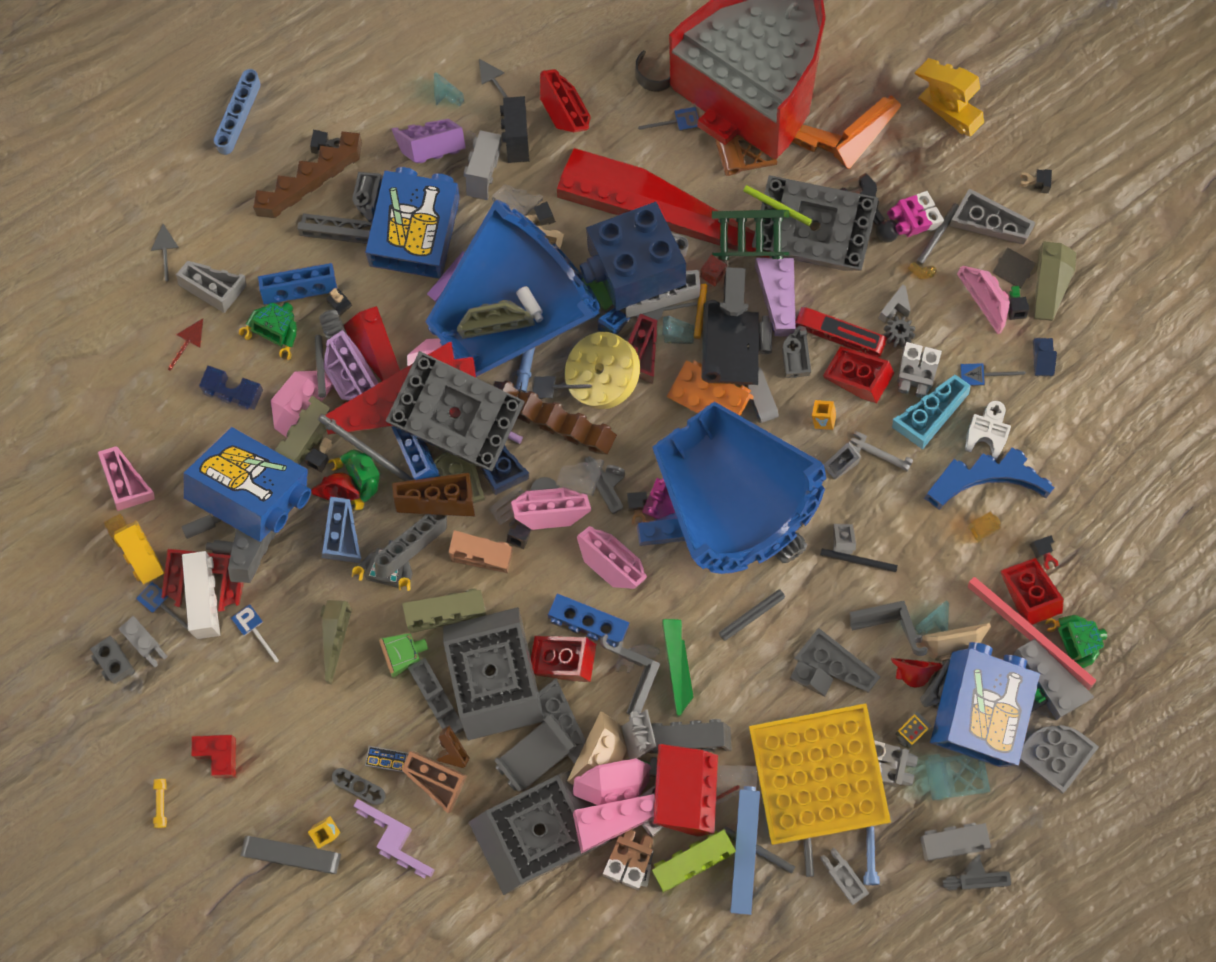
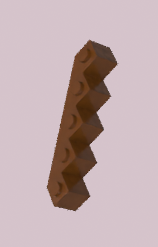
[253,131,362,218]
[493,380,617,455]

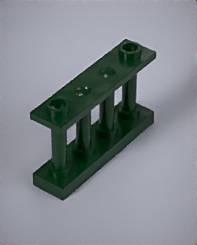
[712,210,789,260]

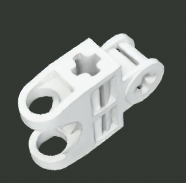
[965,401,1011,460]

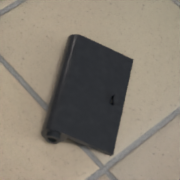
[701,300,759,385]

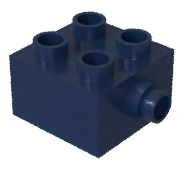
[580,202,686,311]

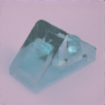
[434,72,464,107]
[663,316,694,344]
[914,600,949,635]

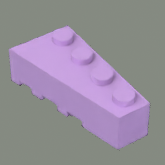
[755,258,795,336]

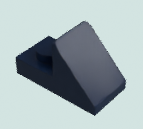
[1033,338,1057,376]

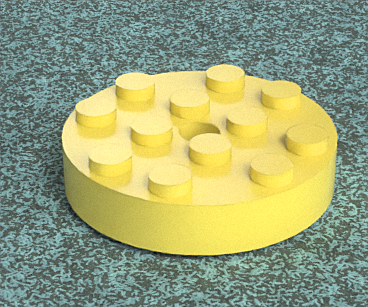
[565,332,640,409]

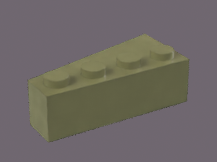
[274,396,331,465]
[402,588,486,633]

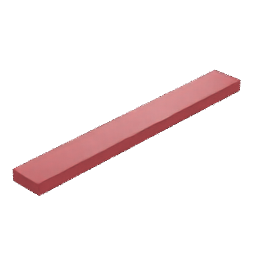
[968,577,1096,690]

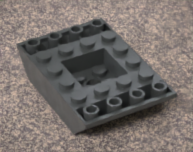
[752,175,879,271]
[386,351,525,471]
[443,607,544,741]
[469,770,612,895]

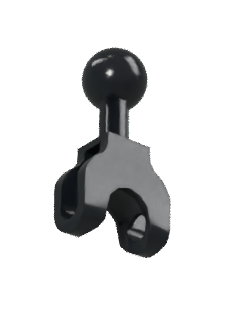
[839,173,899,243]

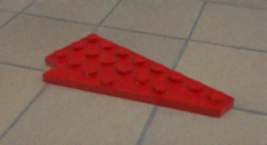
[325,342,476,435]

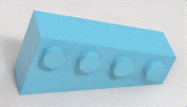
[892,375,970,449]

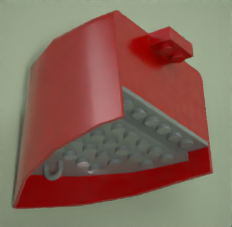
[669,0,826,159]

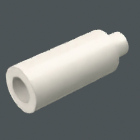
[516,286,543,323]

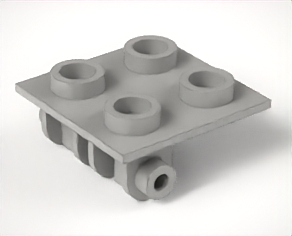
[621,710,657,760]

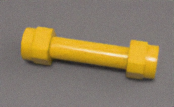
[153,779,167,828]

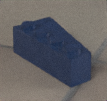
[480,445,529,495]

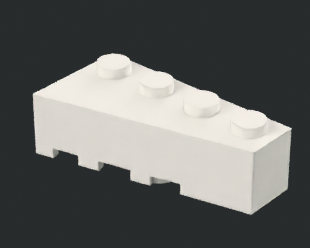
[182,551,220,639]

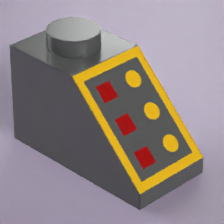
[895,712,931,748]

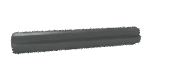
[719,589,785,641]

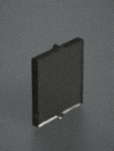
[992,247,1036,289]

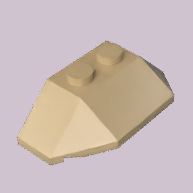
[916,623,991,662]
[567,712,627,785]

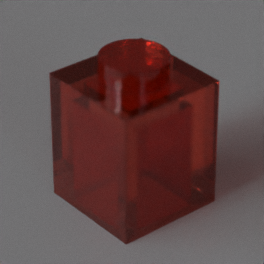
[700,255,727,287]

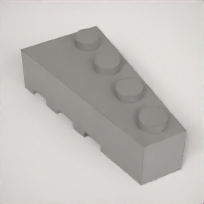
[1014,639,1094,720]

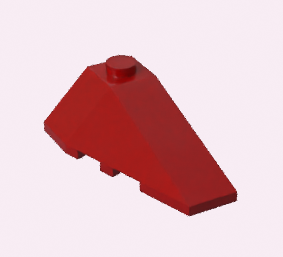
[344,306,400,381]

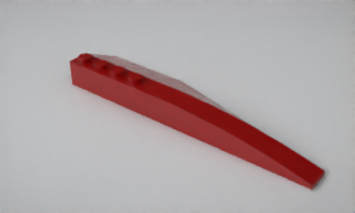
[557,148,770,258]

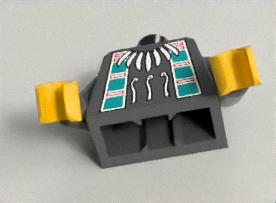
[351,540,413,591]

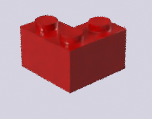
[191,735,236,779]

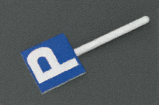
[231,604,279,662]

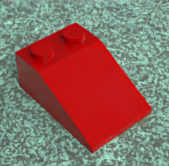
[823,346,895,404]
[1001,558,1064,625]
[531,636,597,682]

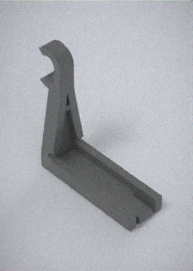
[850,600,928,656]
[600,634,660,715]

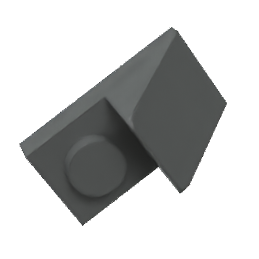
[790,661,833,697]

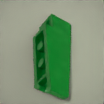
[662,619,694,718]

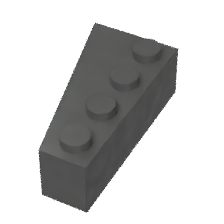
[648,719,732,754]

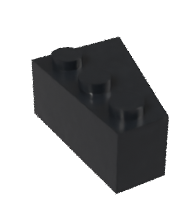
[500,96,530,163]

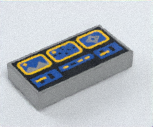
[365,746,408,773]

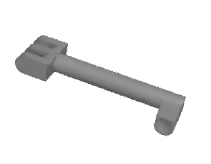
[850,431,913,472]

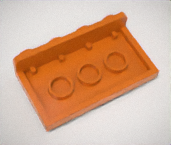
[666,360,754,416]

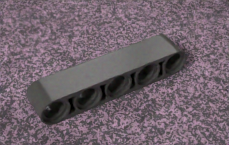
[374,514,447,578]
[240,836,341,874]

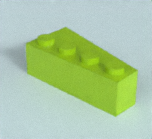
[651,830,736,893]

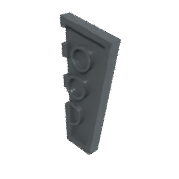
[794,628,880,693]

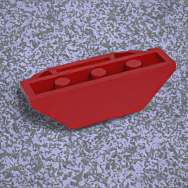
[540,69,591,133]

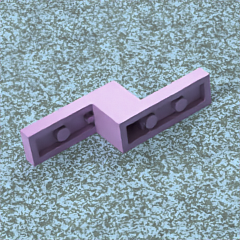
[354,799,435,879]

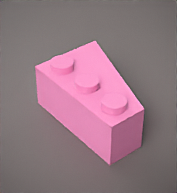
[98,446,155,511]

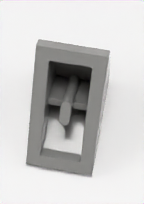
[824,442,861,480]

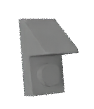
[878,285,910,323]
[833,524,856,554]

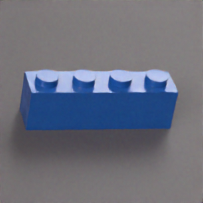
[637,513,685,546]

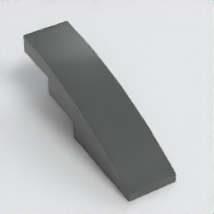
[408,658,464,735]

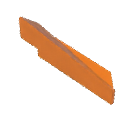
[834,95,901,169]
[792,125,842,154]

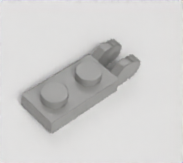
[119,616,168,667]
[820,848,869,905]

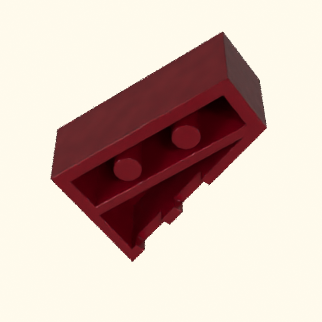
[628,314,658,384]

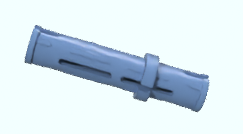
[515,348,535,393]

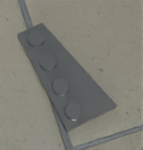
[538,678,586,764]

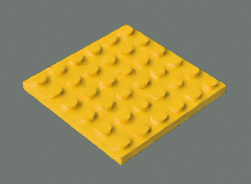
[749,703,891,845]

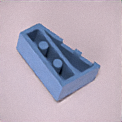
[322,497,361,563]

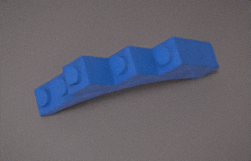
[924,447,1055,510]

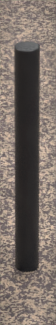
[820,548,898,572]

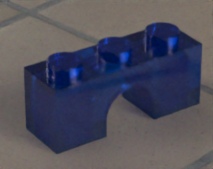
[199,366,263,410]

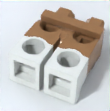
[603,830,653,891]

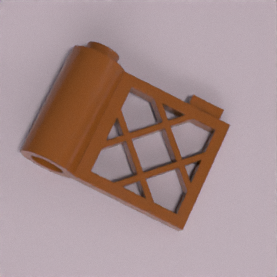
[715,135,778,176]

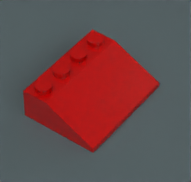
[653,744,718,837]

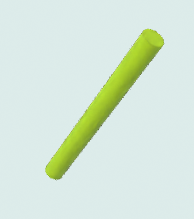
[743,185,812,226]

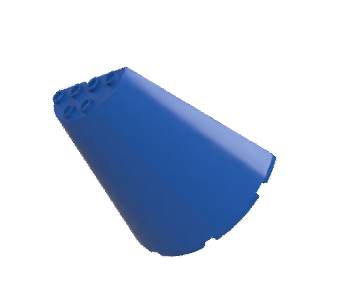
[425,200,600,377]
[652,401,826,574]

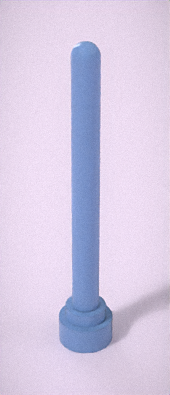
[863,826,880,885]

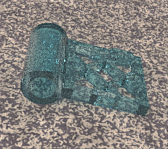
[925,754,991,801]

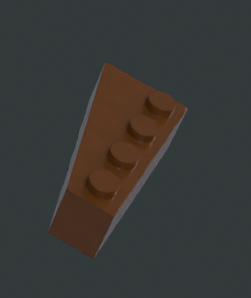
[392,473,475,517]

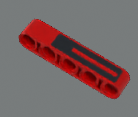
[795,307,887,357]

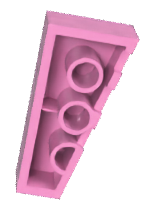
[573,794,655,854]

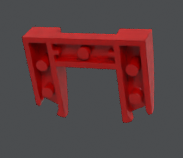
[161,549,244,612]

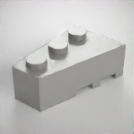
[463,130,502,200]
[176,261,246,313]
[920,823,991,861]

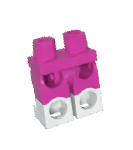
[887,191,944,238]

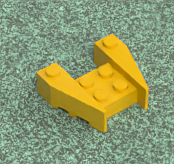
[914,58,984,137]

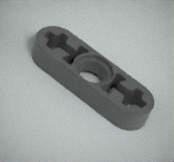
[332,768,386,805]

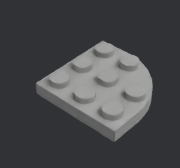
[1020,725,1099,794]

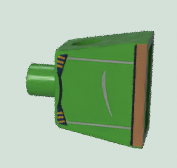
[379,634,428,677]

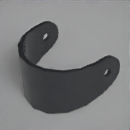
[635,50,671,92]

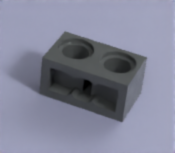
[90,636,135,684]

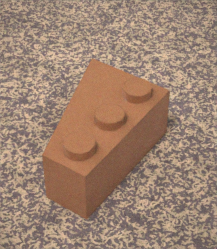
[448,530,513,573]
[402,751,467,813]

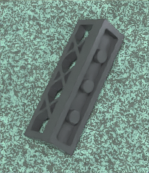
[297,213,372,244]

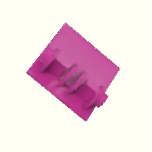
[642,478,675,519]

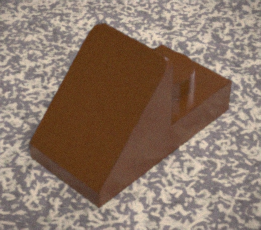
[436,726,470,768]

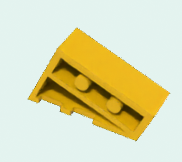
[114,520,165,584]

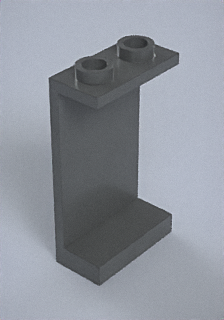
[494,714,577,792]

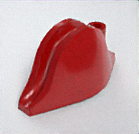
[311,473,360,501]
[891,658,943,688]

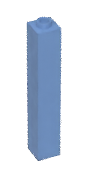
[730,786,760,915]

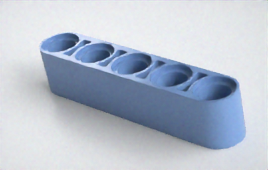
[214,69,261,155]

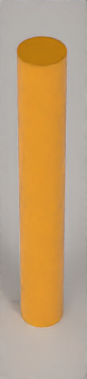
[694,284,708,339]

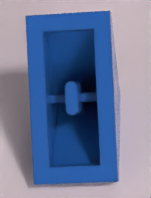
[598,308,630,335]

